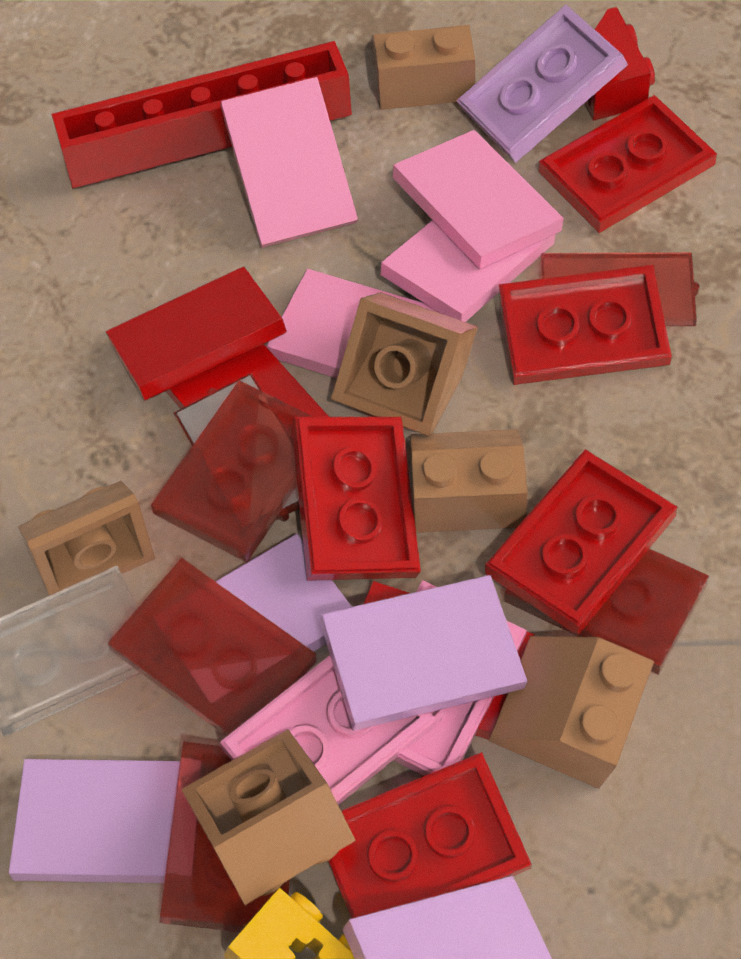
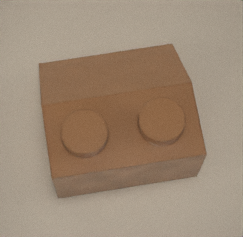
[372,25,475,110]
[331,292,478,436]
[411,429,528,533]
[18,481,155,605]
[489,636,654,789]
[181,729,356,905]

